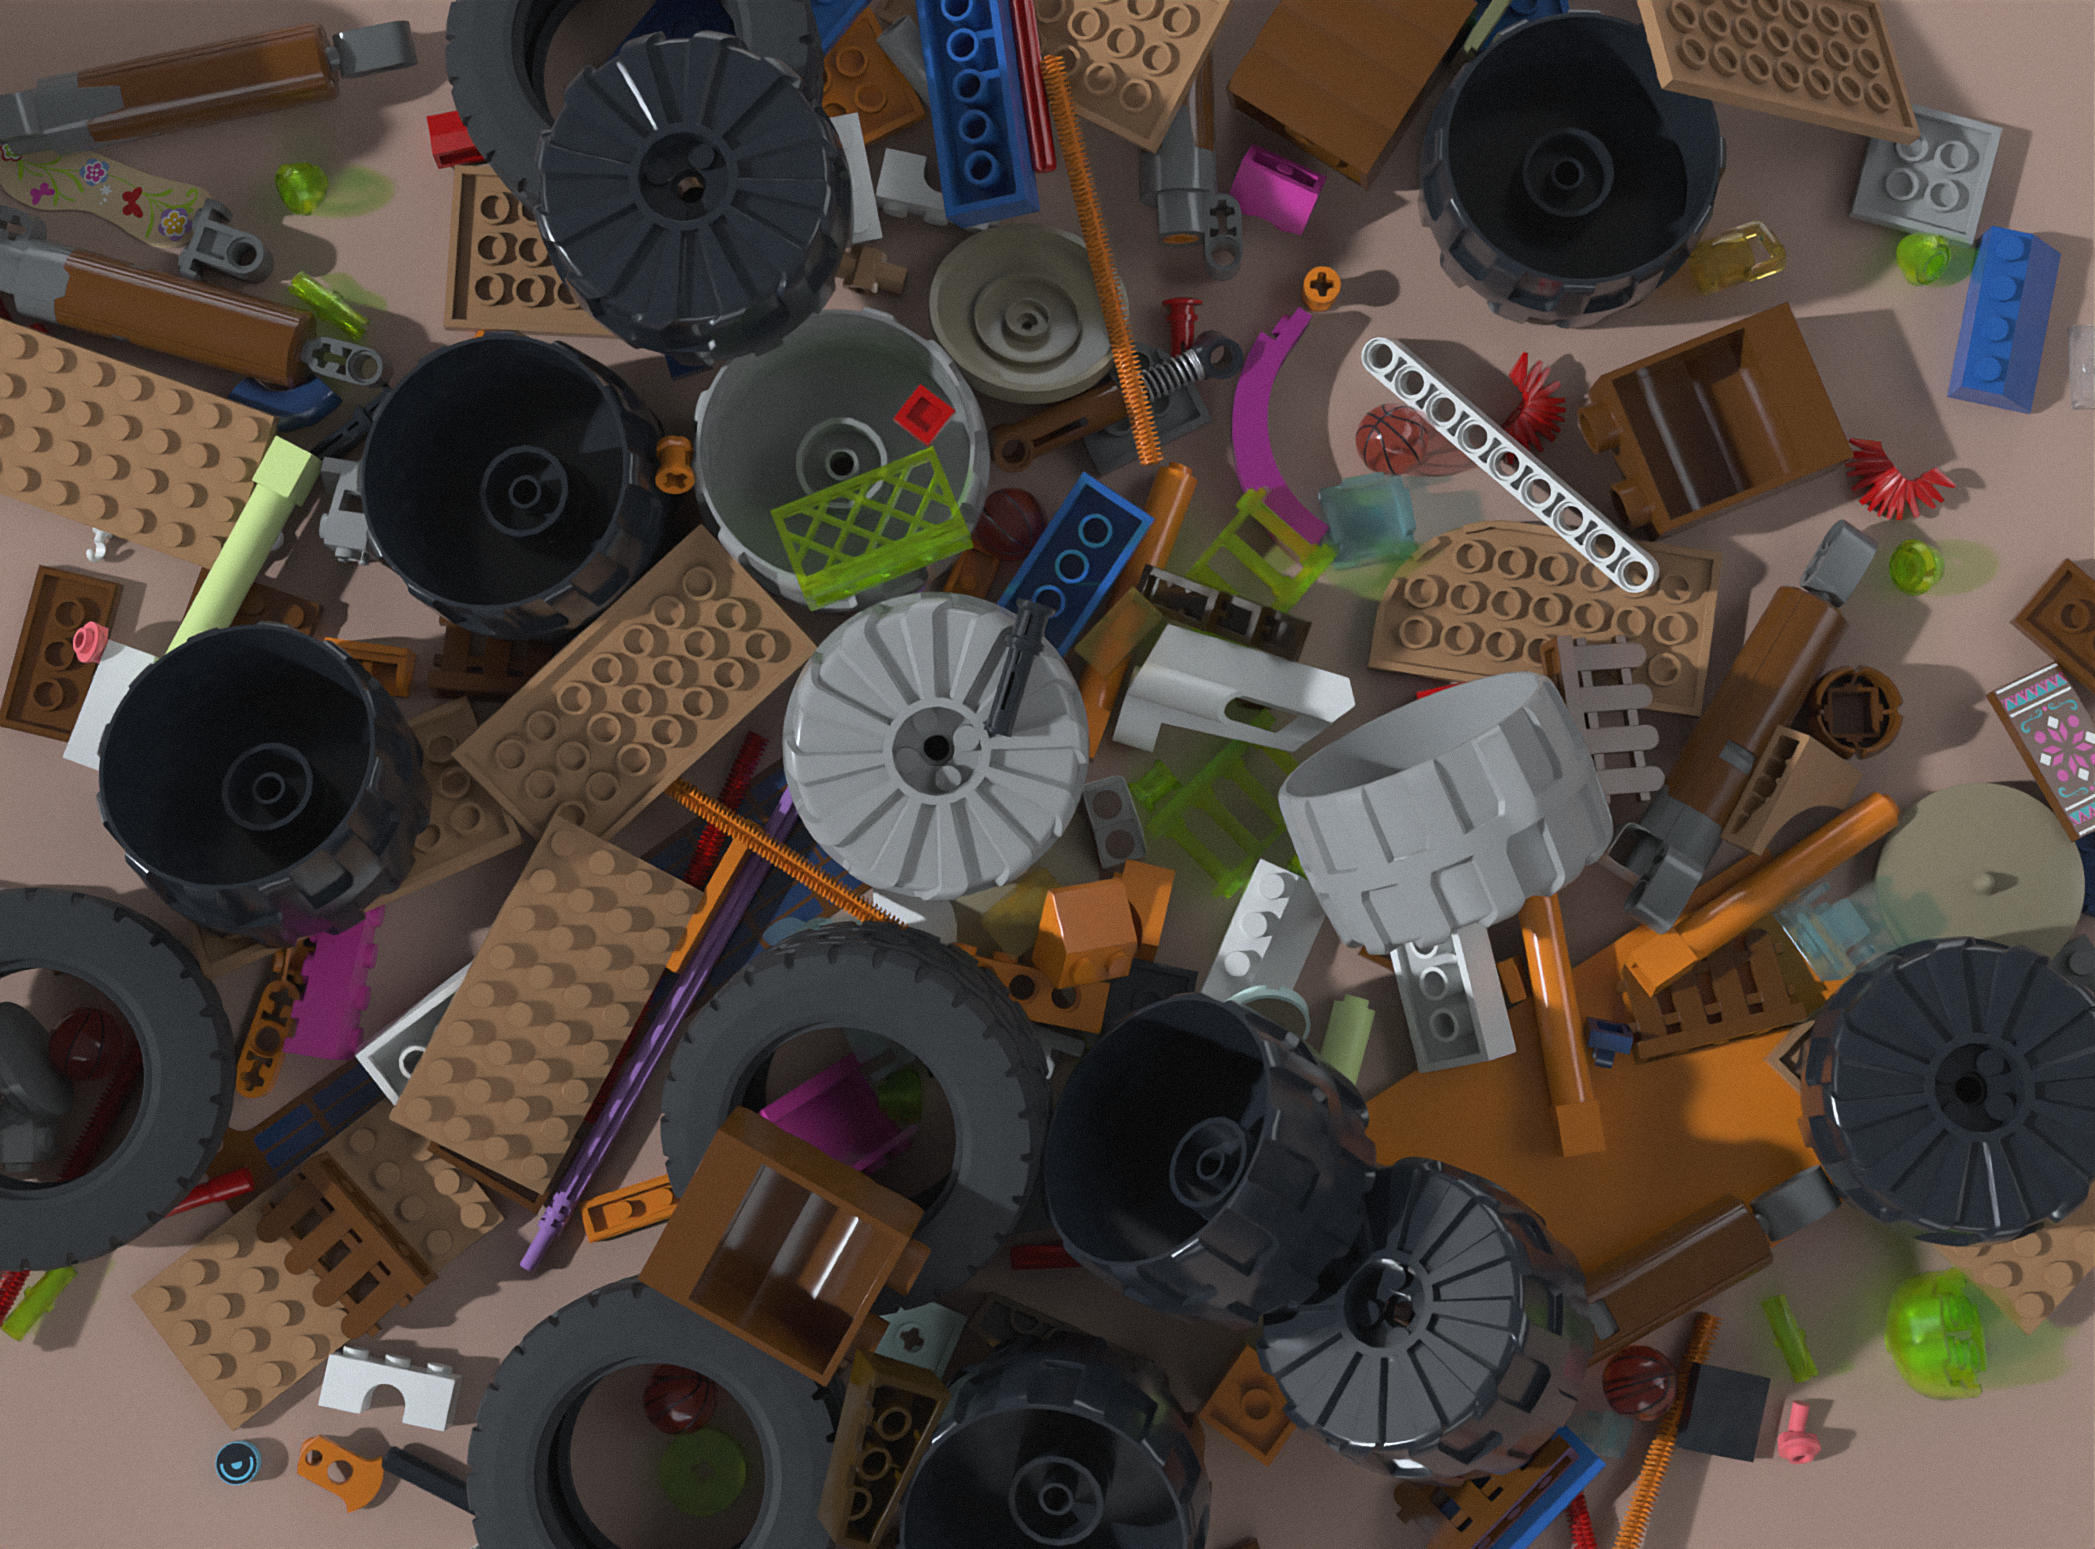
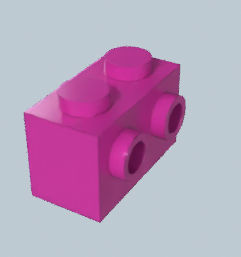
[1229,143,1328,236]

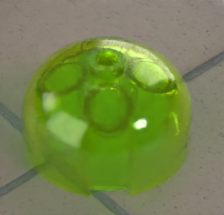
[1884,1268,1987,1401]

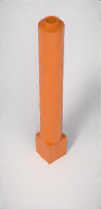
[1077,462,1198,763]
[1625,791,1900,997]
[1518,892,1607,1157]

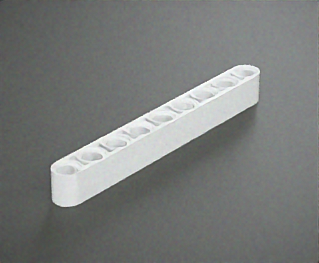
[1361,337,1660,593]

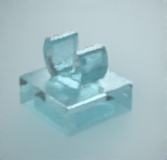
[1580,1410,1635,1459]

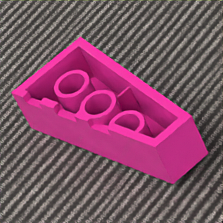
[282,904,385,1060]

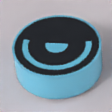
[215,1440,262,1485]

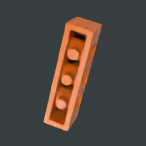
[952,942,1110,1034]

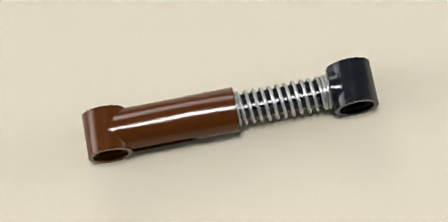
[987,330,1244,473]

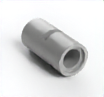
[876,14,930,107]

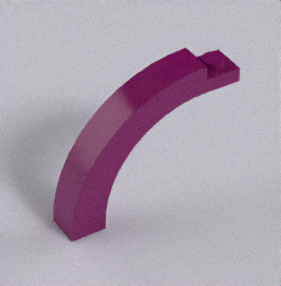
[1230,307,1329,567]

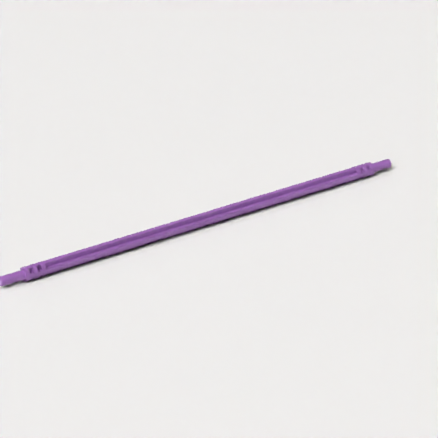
[520,585,927,1273]

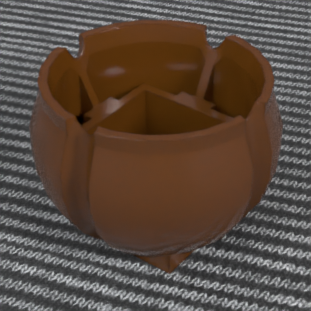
[1805,665,1904,760]

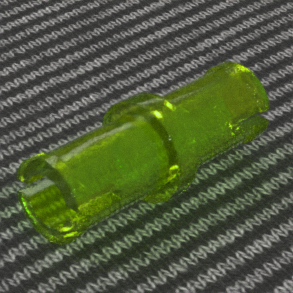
[287,270,371,341]
[0,1266,78,1342]
[1759,1293,1820,1384]

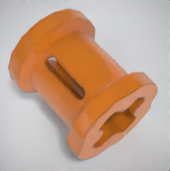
[1301,266,1341,313]
[655,435,695,494]

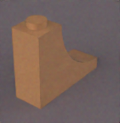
[1720,725,1863,856]

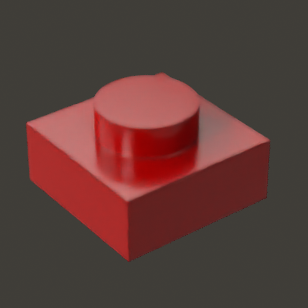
[893,384,956,448]

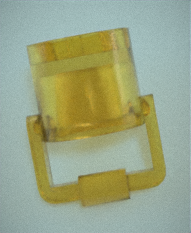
[1688,220,1787,296]

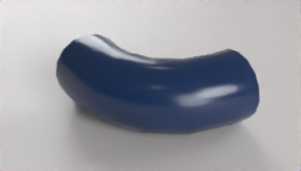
[227,373,343,433]

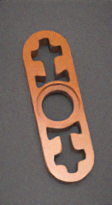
[236,980,304,1098]

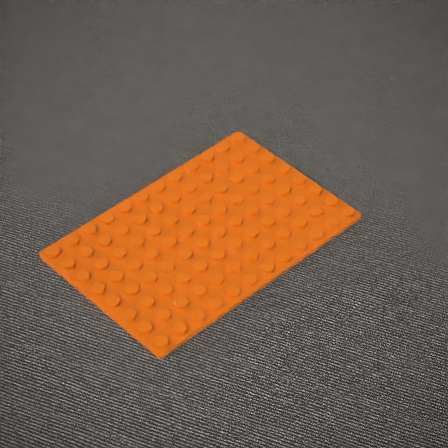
[1365,848,1852,1275]

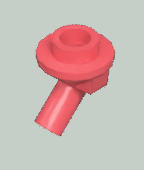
[73,621,115,663]
[1778,1400,1821,1464]

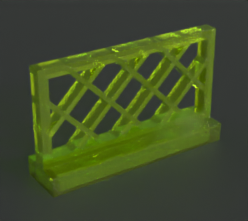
[770,446,974,612]

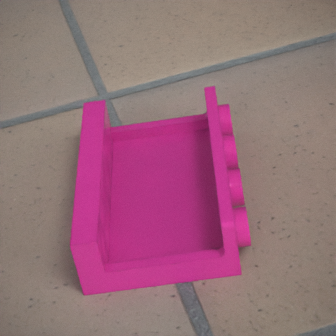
[757,1045,920,1177]

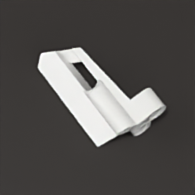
[1112,624,1355,752]

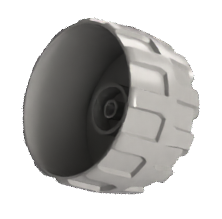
[690,307,990,615]
[782,592,1089,901]
[1278,671,1613,955]

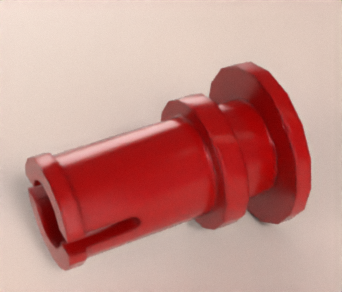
[1161,297,1203,359]

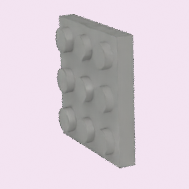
[1848,103,2003,249]

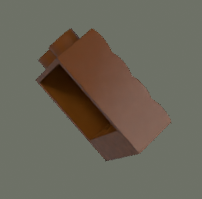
[1226,0,1478,191]
[1577,301,1854,542]
[637,1105,932,1387]

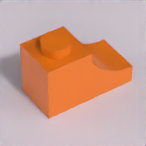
[1113,859,1176,962]

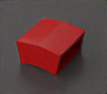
[426,110,485,169]

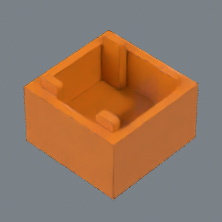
[1195,1341,1297,1467]

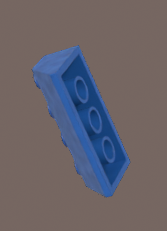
[1947,226,2061,414]

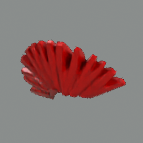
[1500,352,1566,464]
[1844,438,1956,520]

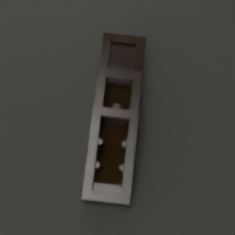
[1132,564,1312,662]

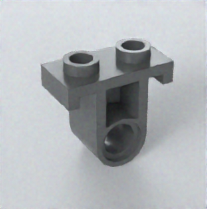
[178,198,274,284]

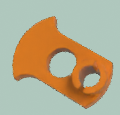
[297,1434,384,1513]

